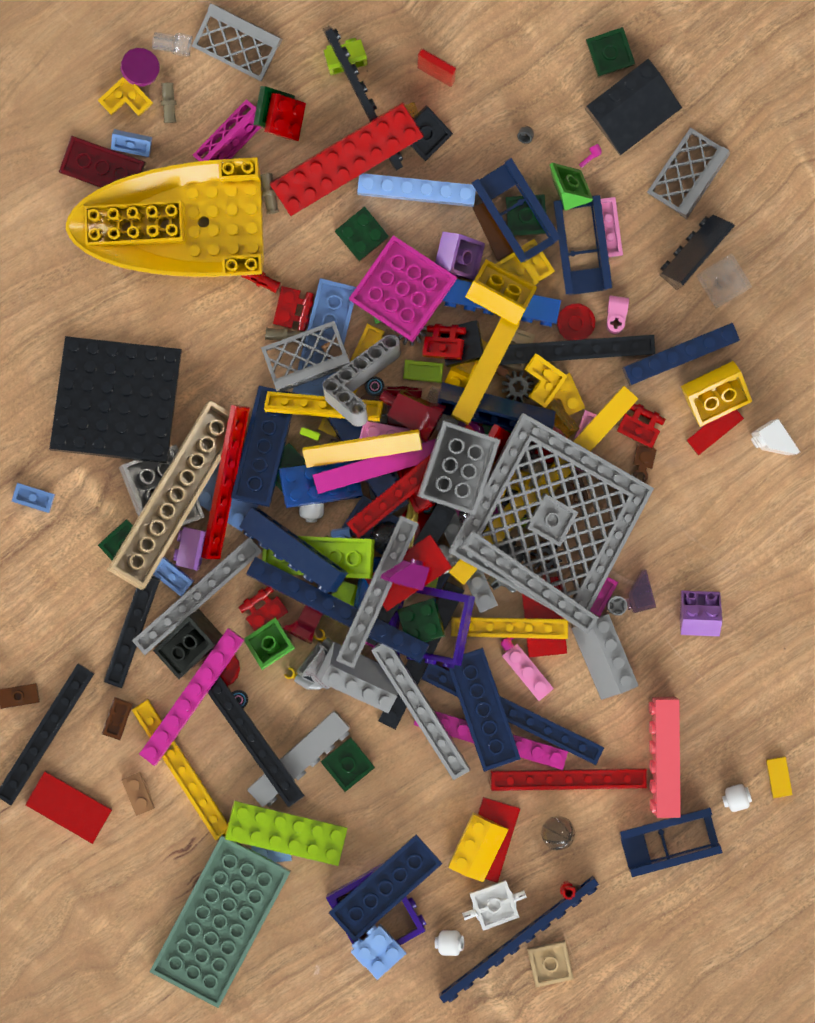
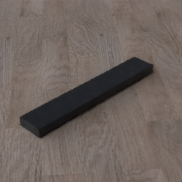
[104,576,161,688]

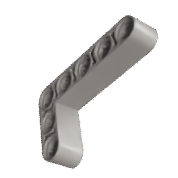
[323,334,401,426]

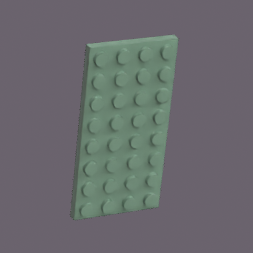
[150,834,291,1008]

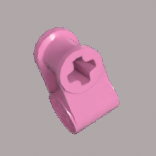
[606,295,629,334]

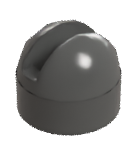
[517,126,534,144]

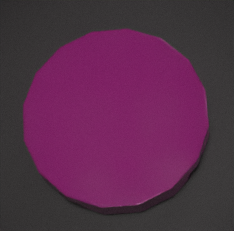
[120,48,160,87]

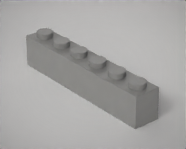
[247,710,350,807]

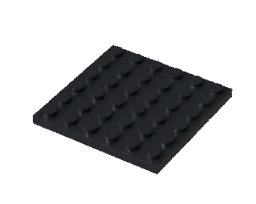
[49,336,182,463]

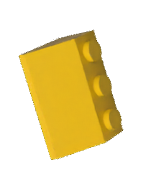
[465,259,537,325]
[681,361,752,427]
[448,812,509,882]

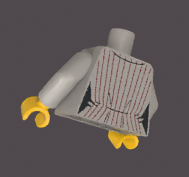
[284,629,333,690]

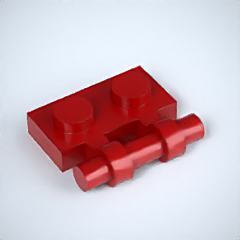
[273,286,314,332]
[422,323,466,360]
[617,403,666,448]
[238,586,289,631]

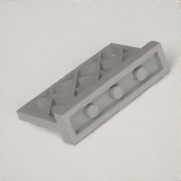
[192,3,283,81]
[647,127,730,219]
[261,321,350,392]

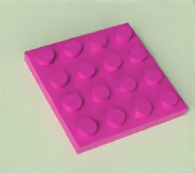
[349,235,457,343]

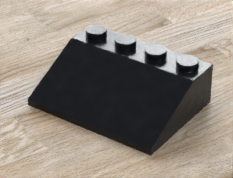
[585,58,682,156]
[660,215,735,290]

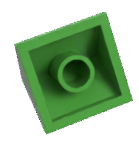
[550,163,593,211]
[244,618,295,670]

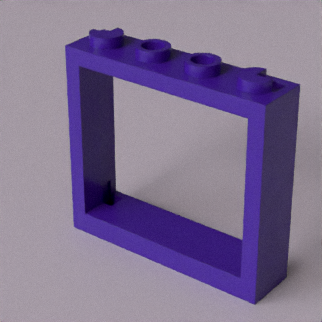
[389,587,475,669]
[326,863,427,945]

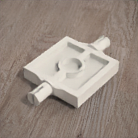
[462,880,527,931]

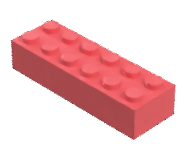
[649,697,681,818]

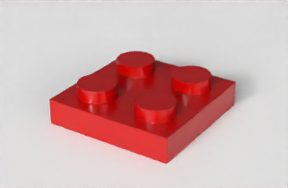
[264,93,306,141]

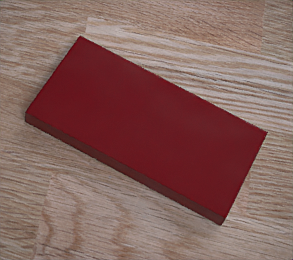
[59,136,146,188]

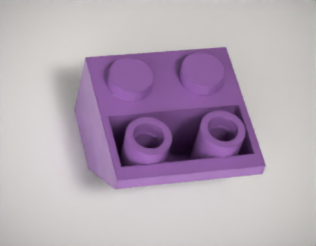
[680,590,722,637]

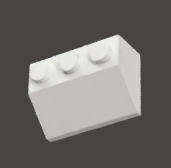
[751,419,800,455]

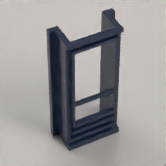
[471,158,561,263]
[553,195,612,296]
[619,807,723,877]

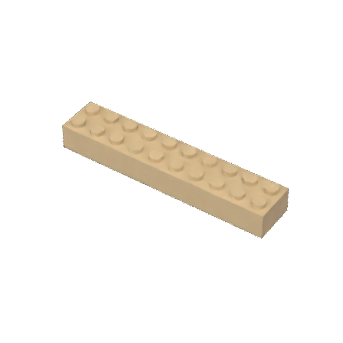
[107,400,230,590]

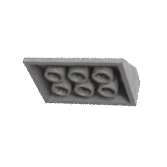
[417,421,500,515]
[119,445,205,527]

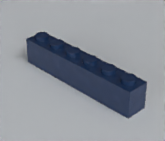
[622,322,740,386]
[437,382,556,431]
[326,417,409,517]
[239,507,348,593]

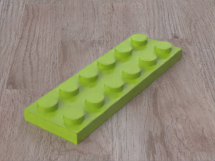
[262,536,375,579]
[225,801,348,866]

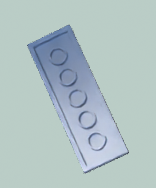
[292,278,356,396]

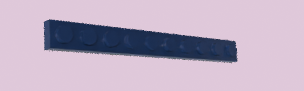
[246,557,429,663]
[421,663,604,765]
[439,876,599,1003]

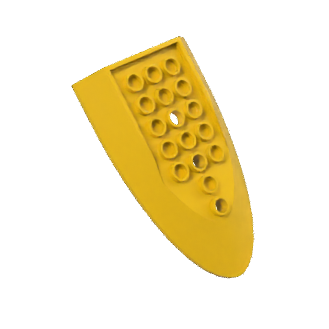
[66,157,264,277]

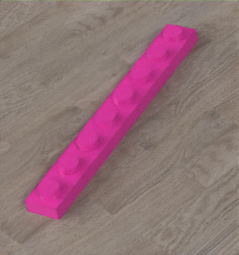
[139,628,245,766]
[414,711,568,770]

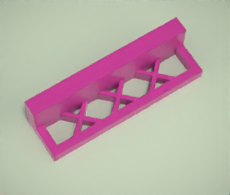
[192,99,261,161]

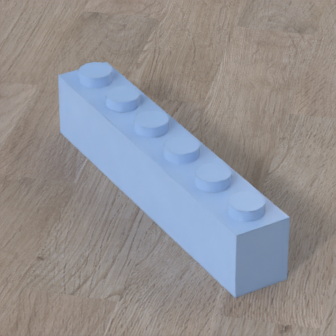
[357,173,476,207]

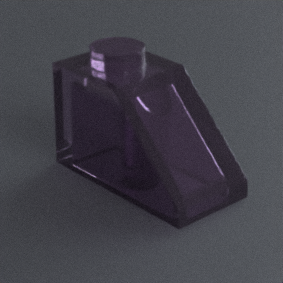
[625,569,656,613]

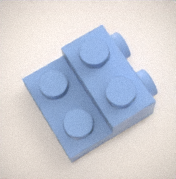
[351,924,406,980]

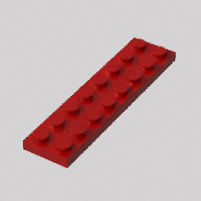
[270,102,424,216]

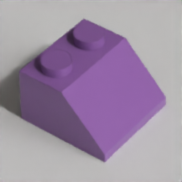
[435,232,485,281]
[173,527,206,570]

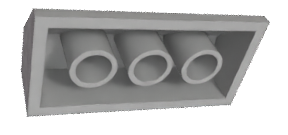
[571,613,639,700]
[316,642,398,713]

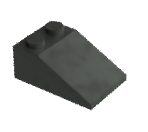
[153,609,223,679]

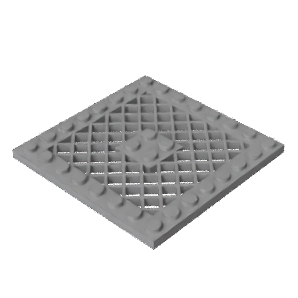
[448,413,654,611]

